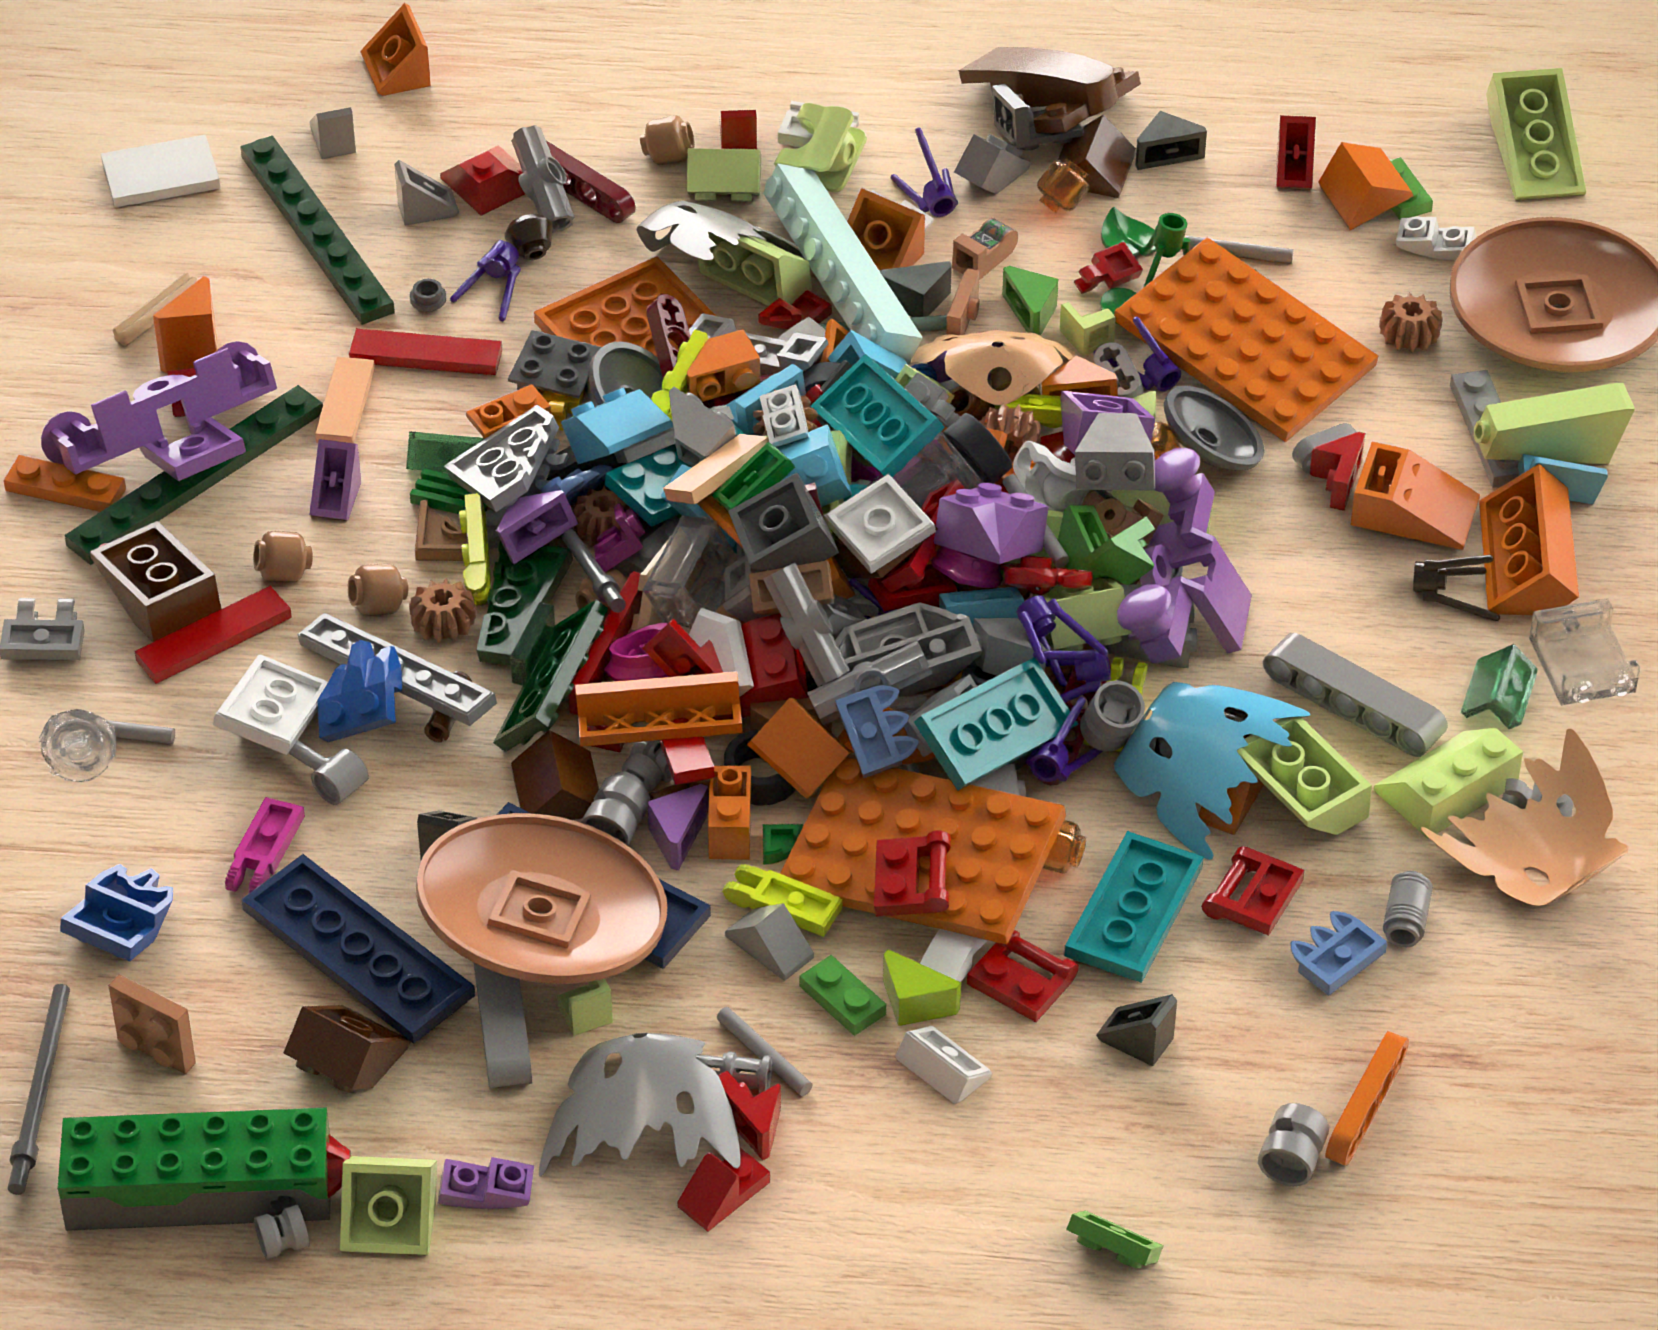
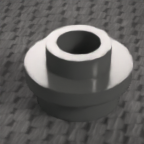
[410,278,447,312]

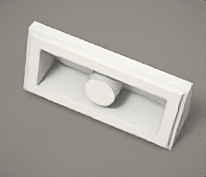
[896,1026,992,1104]

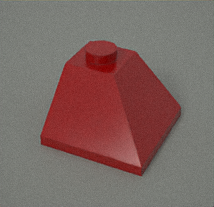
[440,145,525,216]

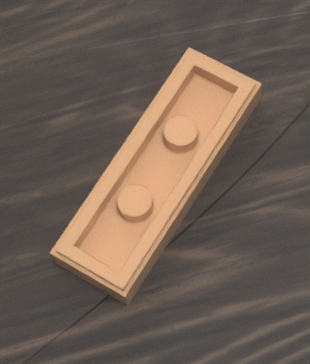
[315,357,375,443]
[663,434,769,504]

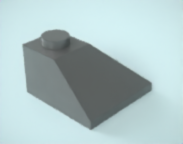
[728,473,839,570]

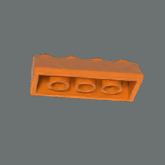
[1479,464,1579,616]

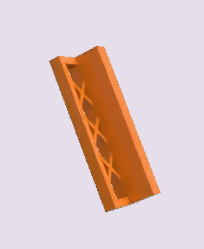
[576,671,743,747]

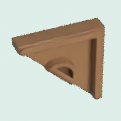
[415,500,468,561]

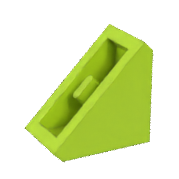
[883,949,961,1026]

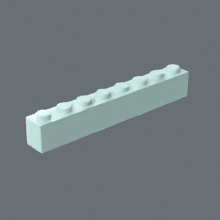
[763,163,923,365]

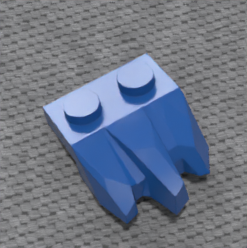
[318,640,403,743]
[60,864,173,961]

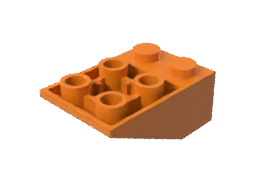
[1350,441,1480,550]

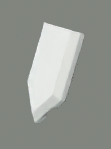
[689,608,754,697]

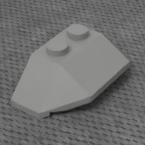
[823,602,982,700]

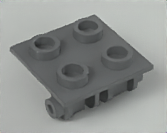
[508,330,602,399]

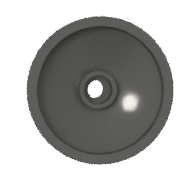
[589,342,663,405]
[1163,386,1264,471]

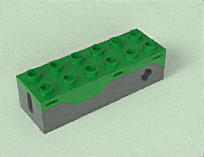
[57,1107,351,1231]

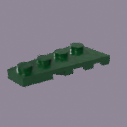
[476,540,573,666]

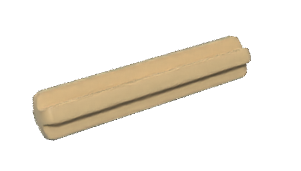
[113,273,198,346]

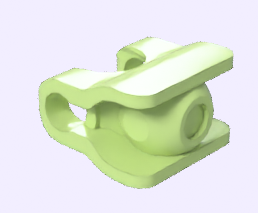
[774,103,867,192]

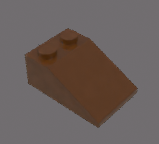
[90,521,222,642]

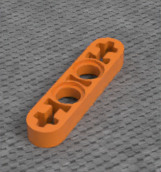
[1325,1031,1409,1166]

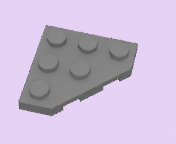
[444,405,559,512]

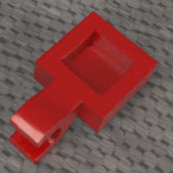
[1074,242,1143,294]

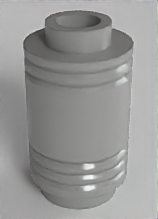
[1383,871,1433,947]

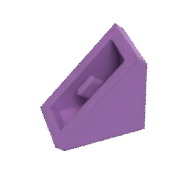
[309,439,361,520]
[496,490,578,564]
[647,784,709,871]

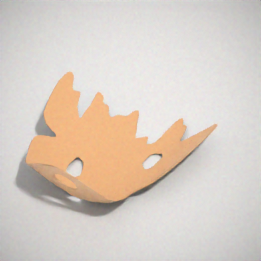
[910,330,1076,406]
[1421,729,1629,906]

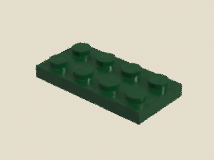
[493,599,608,752]

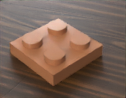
[108,974,196,1074]

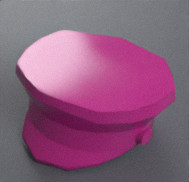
[931,546,1003,588]
[604,623,668,682]

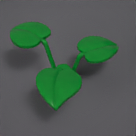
[1100,207,1257,325]

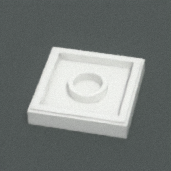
[824,474,936,574]

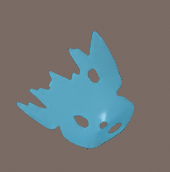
[1114,682,1311,860]

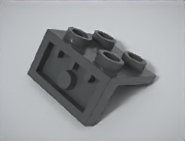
[992,84,1083,150]

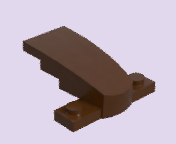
[958,47,1141,133]

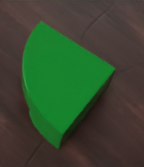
[763,824,803,865]

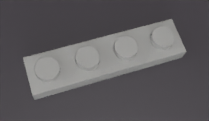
[1450,370,1519,488]

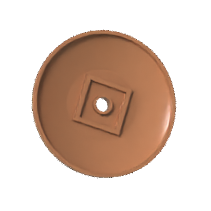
[1450,217,1658,372]
[416,813,667,984]

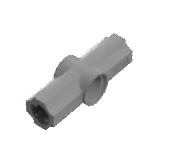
[511,125,575,233]
[763,563,850,687]
[807,641,933,726]

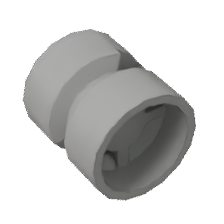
[1080,680,1145,752]
[581,775,650,846]
[1258,1103,1329,1186]

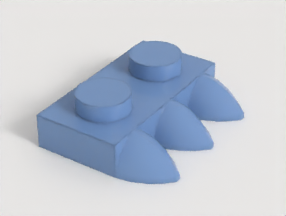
[541,465,613,506]
[835,685,919,778]
[1291,911,1387,996]

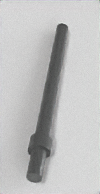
[559,528,626,612]
[8,984,70,1195]

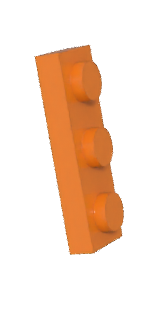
[4,455,126,512]

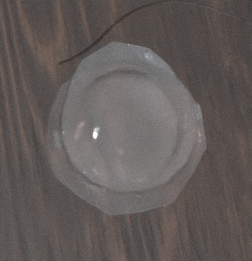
[39,709,117,782]

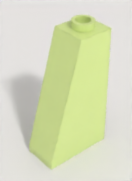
[1474,383,1635,464]

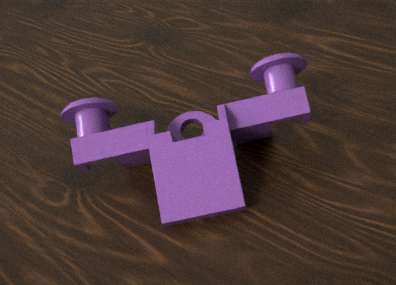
[41,341,278,481]
[1117,448,1252,664]

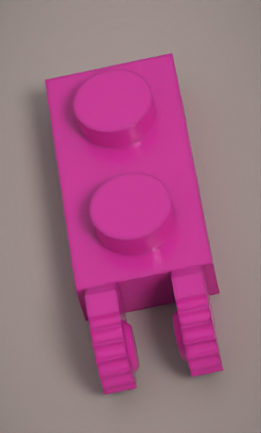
[225,797,305,893]

